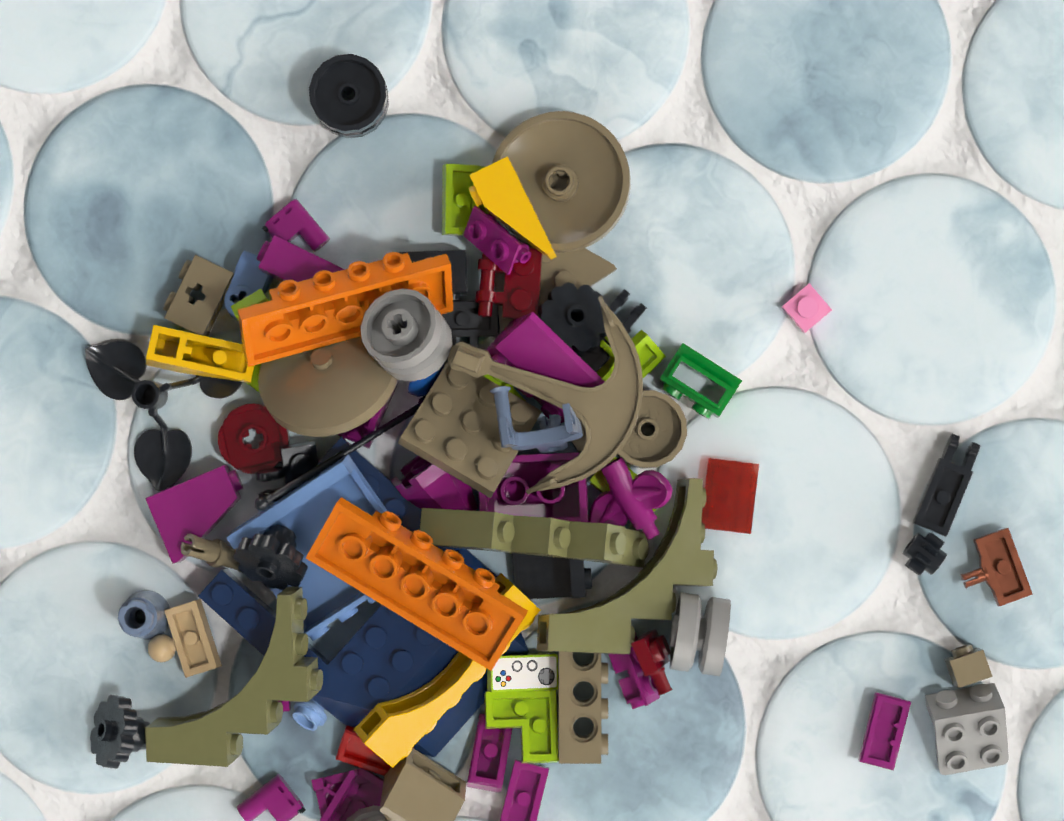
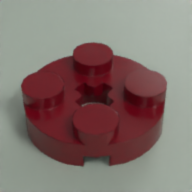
[218,404,290,474]

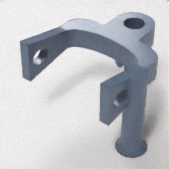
[490,386,583,453]

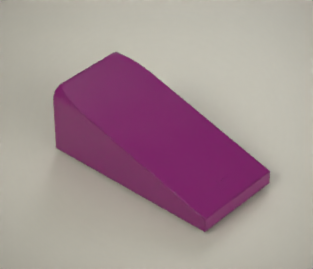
[467,713,513,793]

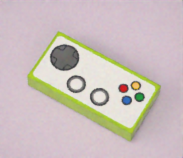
[487,654,559,692]

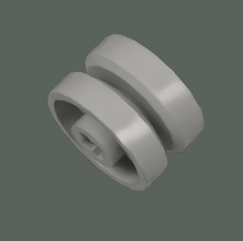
[361,288,452,382]
[669,592,731,676]

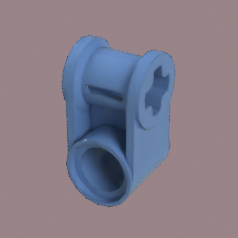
[224,250,274,321]

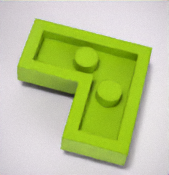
[484,690,559,763]

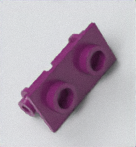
[463,206,531,275]
[608,632,660,709]

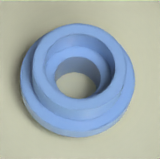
[292,699,327,731]

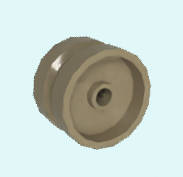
[617,390,687,469]

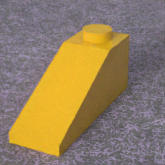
[468,156,557,260]
[146,325,255,383]

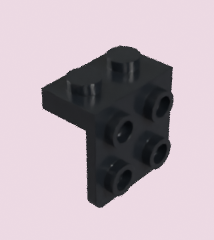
[512,553,592,599]

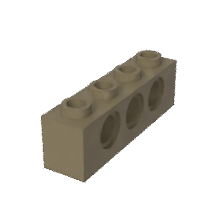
[558,652,608,764]

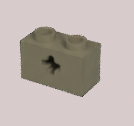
[163,255,234,337]

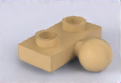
[147,599,222,678]

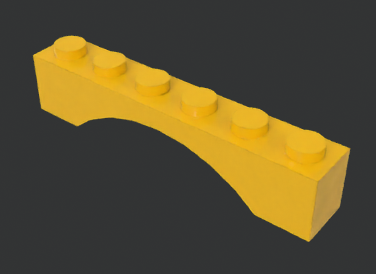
[354,573,541,768]

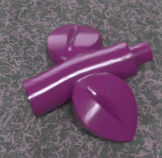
[588,457,673,540]

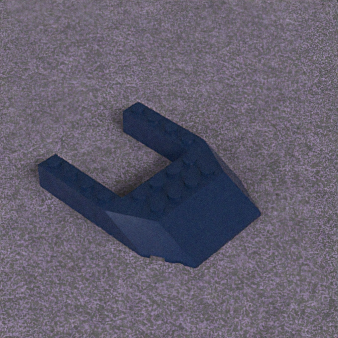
[198,437,529,757]

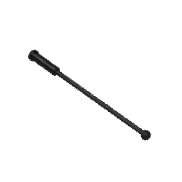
[255,395,427,511]

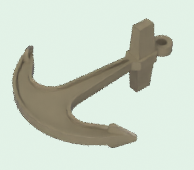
[448,296,643,494]

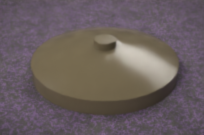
[492,111,631,253]
[258,336,398,437]

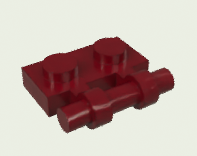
[475,248,543,319]

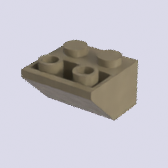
[379,748,466,821]

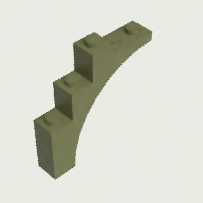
[537,478,718,654]
[420,508,649,568]
[145,586,323,767]

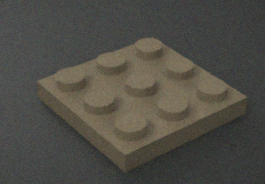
[398,362,542,498]

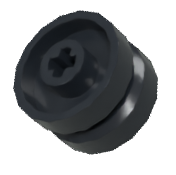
[309,54,389,138]

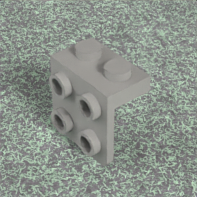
[925,683,1009,775]

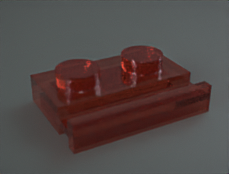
[702,458,759,534]

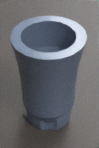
[118,590,170,639]

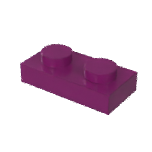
[500,759,549,821]

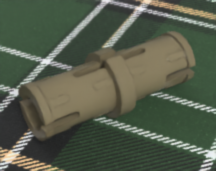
[181,533,241,572]

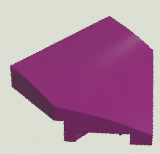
[311,768,384,821]

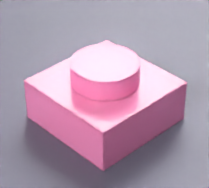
[782,283,832,333]

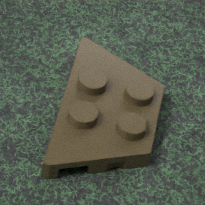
[494,245,617,333]

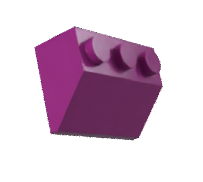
[486,312,605,423]

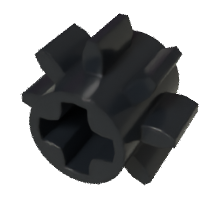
[902,532,947,575]

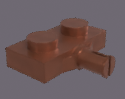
[961,528,1033,606]

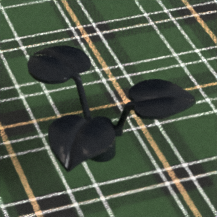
[85,341,242,491]

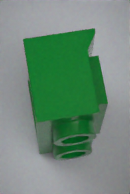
[659,343,742,419]

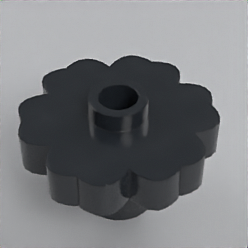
[538,282,606,355]
[233,525,308,590]
[90,695,150,769]

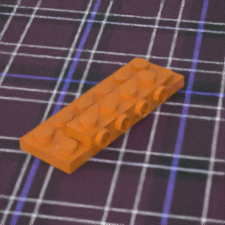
[238,252,453,367]
[306,497,528,671]

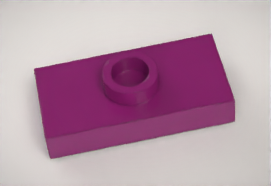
[858,692,911,771]

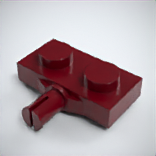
[631,629,673,695]

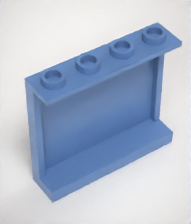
[226,454,387,641]

